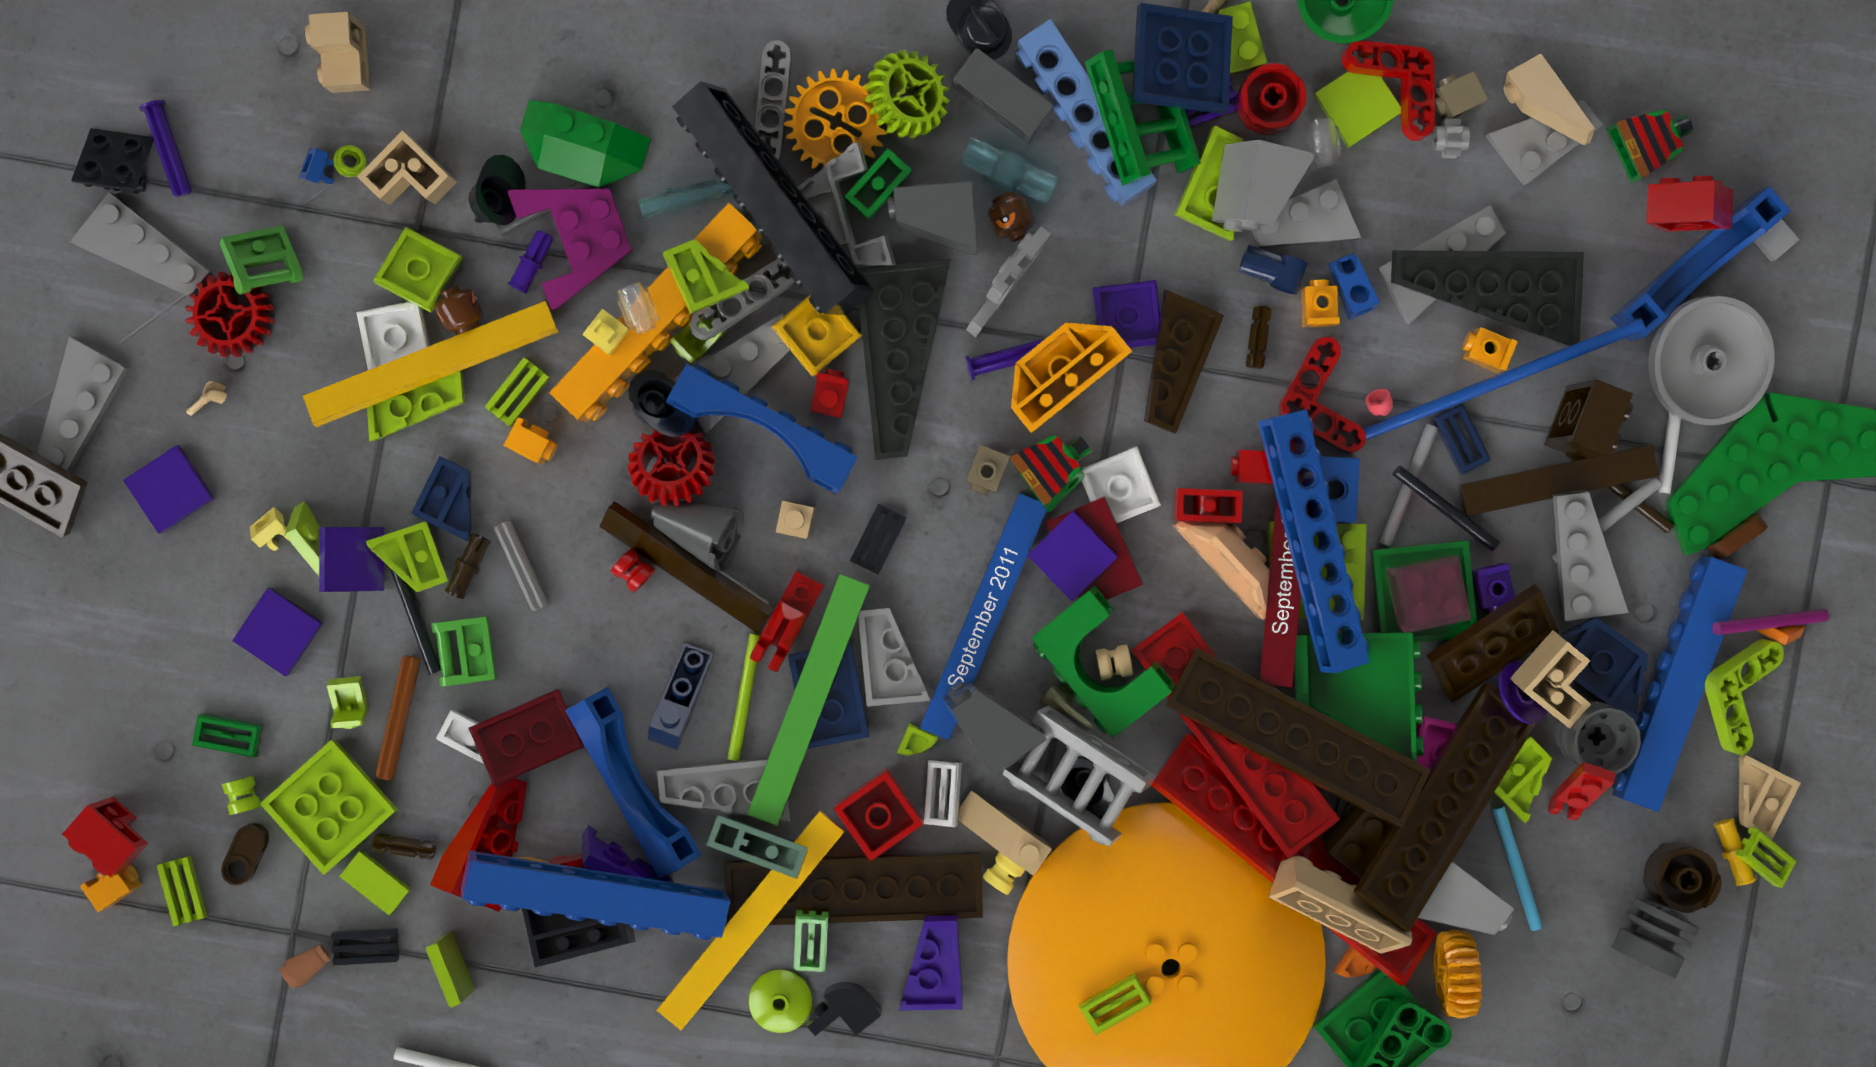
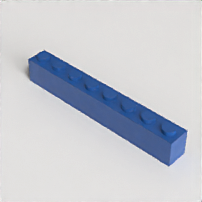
[1612,556,1748,812]
[461,851,731,940]

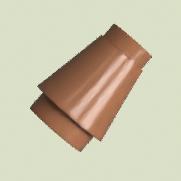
[280,944,331,989]

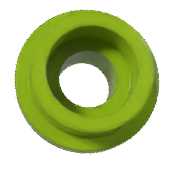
[333,145,366,178]

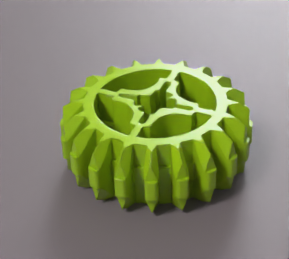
[864,50,950,139]

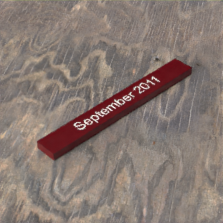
[1260,430,1315,688]

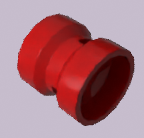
[610,548,655,593]

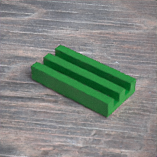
[192,713,264,758]

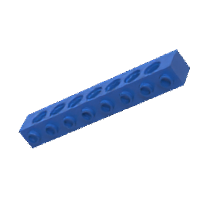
[1258,409,1370,673]

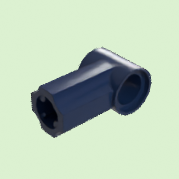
[1238,245,1308,295]

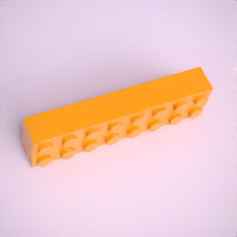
[549,203,763,423]

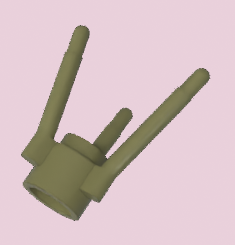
[1039,683,1093,729]

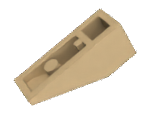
[1503,54,1595,146]
[958,789,1052,876]

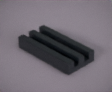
[850,504,907,575]
[331,928,399,965]

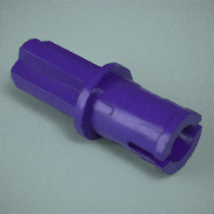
[508,230,553,294]

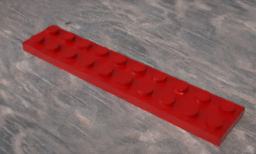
[1151,733,1437,986]

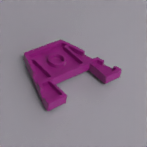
[507,189,632,311]

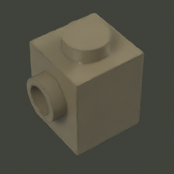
[1435,71,1488,120]
[966,445,1010,496]

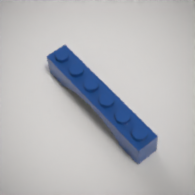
[1610,186,1791,342]
[666,364,858,495]
[565,687,702,878]

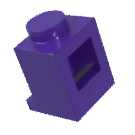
[1472,563,1515,613]

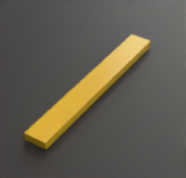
[303,301,558,427]
[656,810,845,1031]

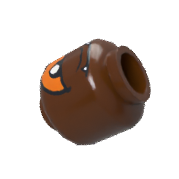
[988,192,1035,242]
[435,285,483,335]

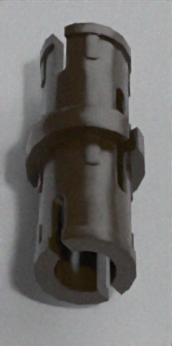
[444,533,491,599]

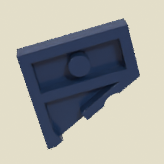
[411,456,471,541]

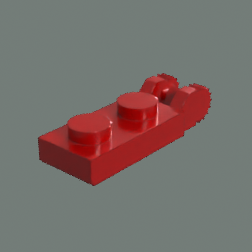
[1548,762,1615,821]

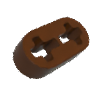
[1707,513,1768,560]

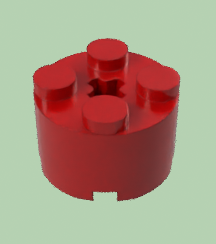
[1236,63,1306,135]

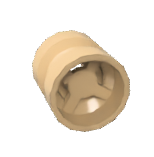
[1095,644,1133,681]

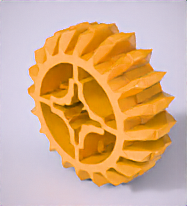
[1433,929,1483,1019]

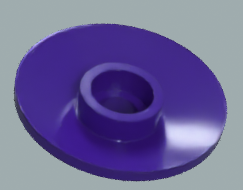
[1499,662,1548,724]

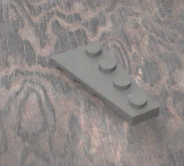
[70,192,213,296]
[1376,206,1506,325]
[673,314,791,434]
[37,336,129,473]
[1553,490,1629,621]
[657,758,792,822]

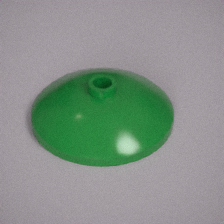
[1296,0,1394,44]

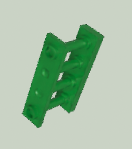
[1085,49,1201,186]

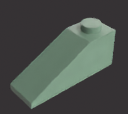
[706,815,808,879]

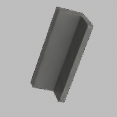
[951,49,1053,144]

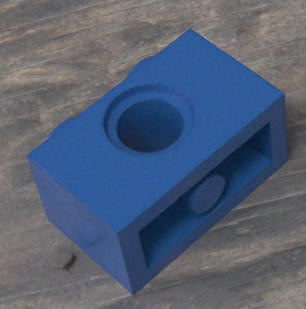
[1308,456,1360,523]

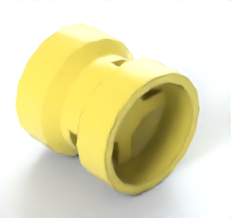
[982,852,1025,895]

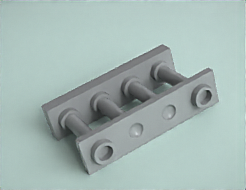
[1002,705,1156,846]

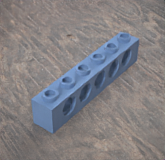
[1016,19,1157,206]

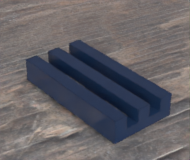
[1432,403,1491,475]

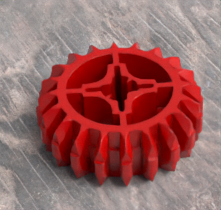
[185,271,275,358]
[628,428,716,507]

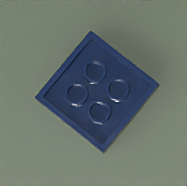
[1132,3,1233,114]

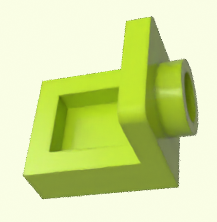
[669,317,727,363]
[327,676,369,729]

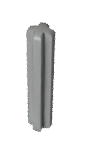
[494,521,548,611]

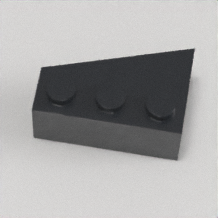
[522,908,636,967]

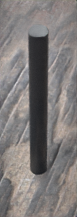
[1392,465,1500,551]
[389,567,441,675]

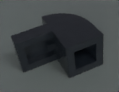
[807,982,882,1036]

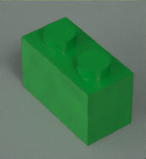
[845,149,912,222]

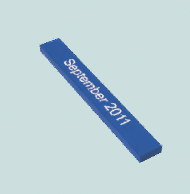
[920,493,1047,740]

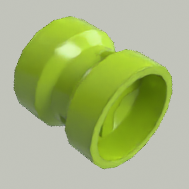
[222,775,261,815]

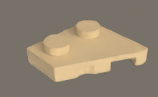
[1739,755,1801,840]

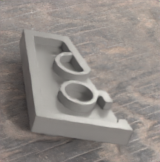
[1485,100,1603,186]
[1251,179,1361,248]
[858,607,931,707]

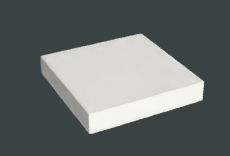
[356,302,431,370]
[1082,447,1161,523]

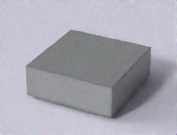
[1753,219,1800,262]

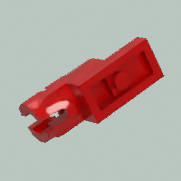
[749,571,824,672]

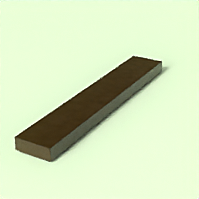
[1459,445,1659,516]
[599,501,773,634]

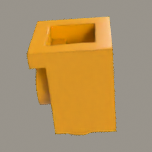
[1301,280,1340,328]
[1462,327,1518,373]
[503,417,558,464]
[80,864,142,912]

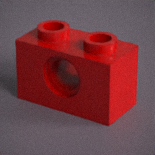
[1172,488,1243,523]

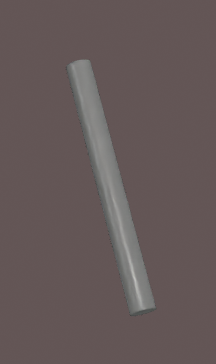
[1379,424,1438,547]
[1551,477,1662,566]

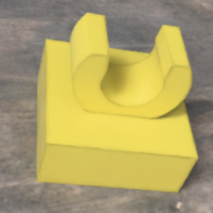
[582,309,630,356]
[250,507,288,551]

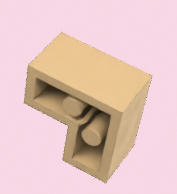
[305,12,370,93]
[357,130,457,205]
[1510,630,1591,729]

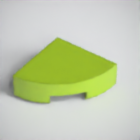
[897,723,939,756]

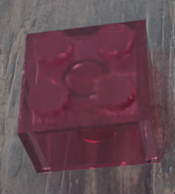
[1386,555,1471,633]

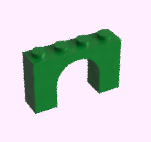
[1031,586,1176,739]

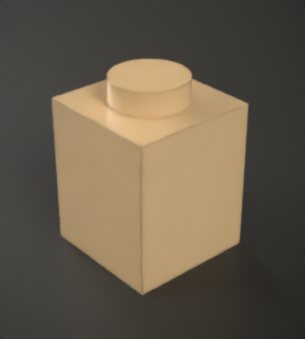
[776,501,816,539]

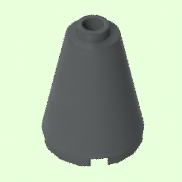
[651,500,744,571]

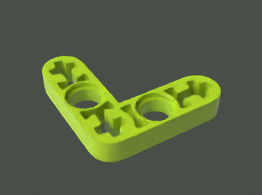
[1705,638,1784,755]

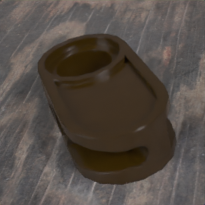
[221,823,269,885]

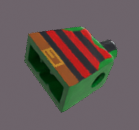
[1606,109,1693,183]
[1010,435,1092,513]

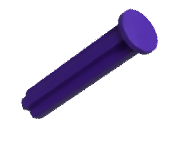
[139,100,192,197]
[965,338,1046,381]

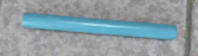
[1492,805,1543,931]

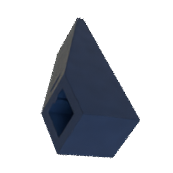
[648,642,714,750]

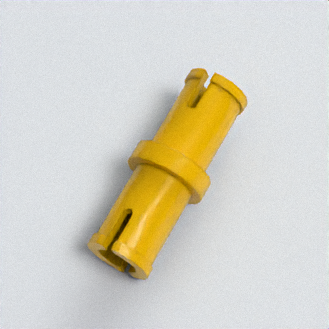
[1713,818,1757,886]

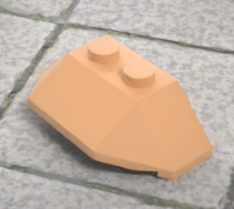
[1172,521,1270,620]

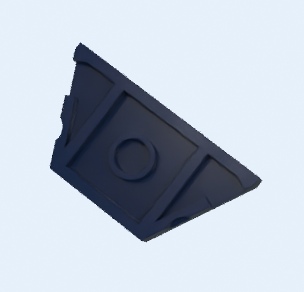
[1532,617,1649,723]

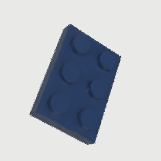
[788,642,870,749]

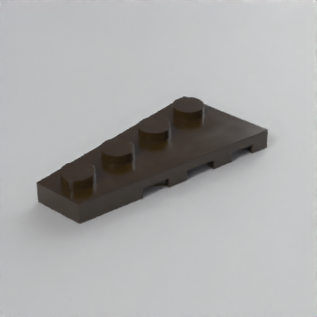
[1144,290,1224,434]

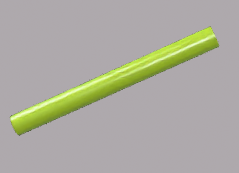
[727,633,760,761]

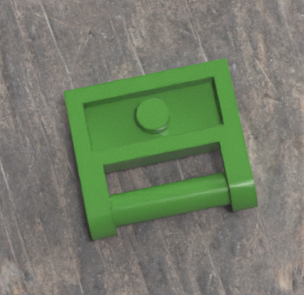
[219,225,303,294]
[431,616,498,687]

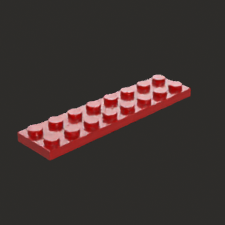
[1131,612,1340,858]

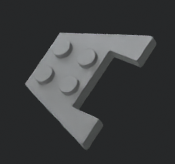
[797,142,896,266]
[966,226,1051,338]

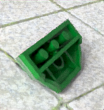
[520,100,651,189]

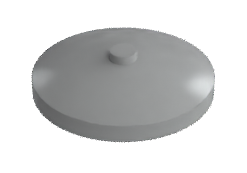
[1648,296,1775,426]

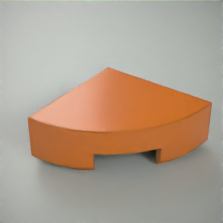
[1757,625,1805,645]
[1333,946,1377,978]

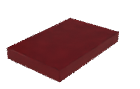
[1046,496,1143,600]
[468,689,584,787]

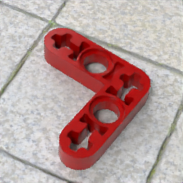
[1341,40,1435,141]
[1279,337,1366,453]

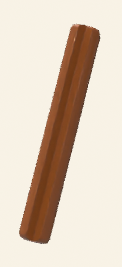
[375,655,420,780]

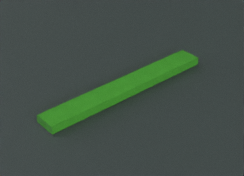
[747,574,870,826]

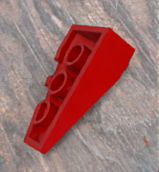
[430,778,527,912]

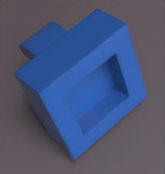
[298,148,334,184]

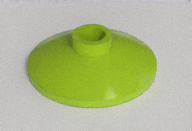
[749,969,812,1033]

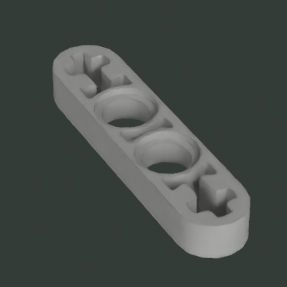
[755,40,792,161]
[690,258,795,340]

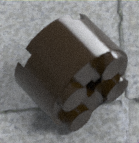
[1643,842,1722,913]

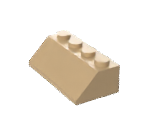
[1268,856,1412,954]

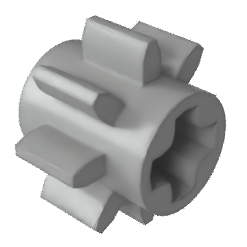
[1432,118,1470,158]

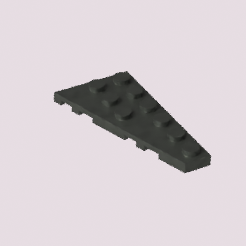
[1391,250,1584,346]
[858,258,951,460]

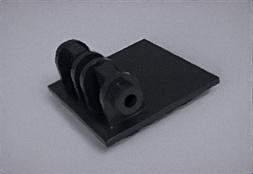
[71,128,154,194]

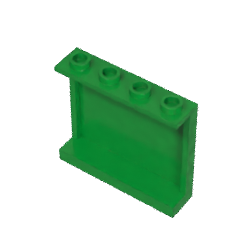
[1295,632,1424,762]

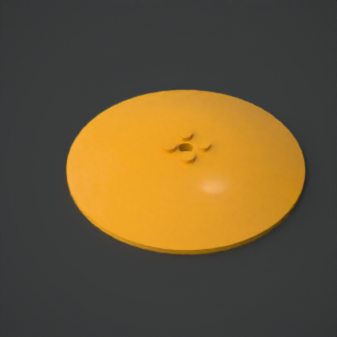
[1007,802,1326,1067]

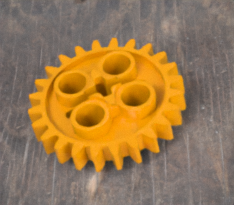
[784,69,887,170]

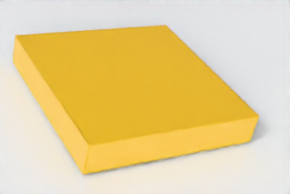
[771,295,862,376]

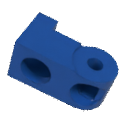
[1328,253,1380,320]

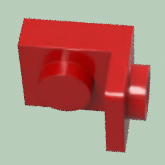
[810,368,850,419]

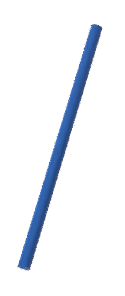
[1363,318,1646,440]

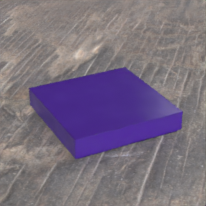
[1092,280,1160,348]
[123,445,215,534]
[1027,510,1119,601]
[319,527,384,592]
[232,588,324,676]

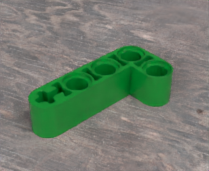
[1352,996,1452,1067]

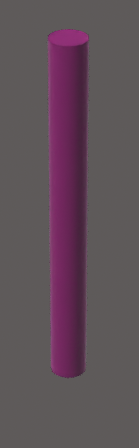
[1712,609,1829,635]

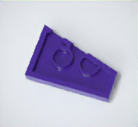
[582,825,673,882]
[899,915,963,1011]

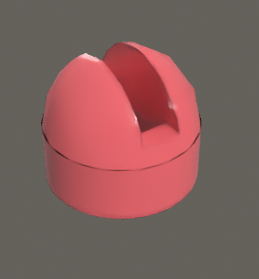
[1365,389,1393,416]

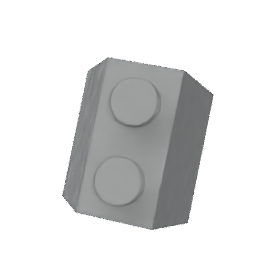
[1212,139,1314,232]
[1418,862,1514,935]

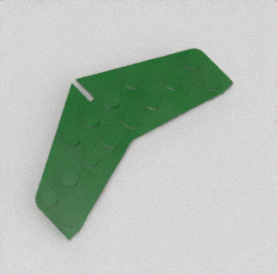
[1666,392,1876,555]

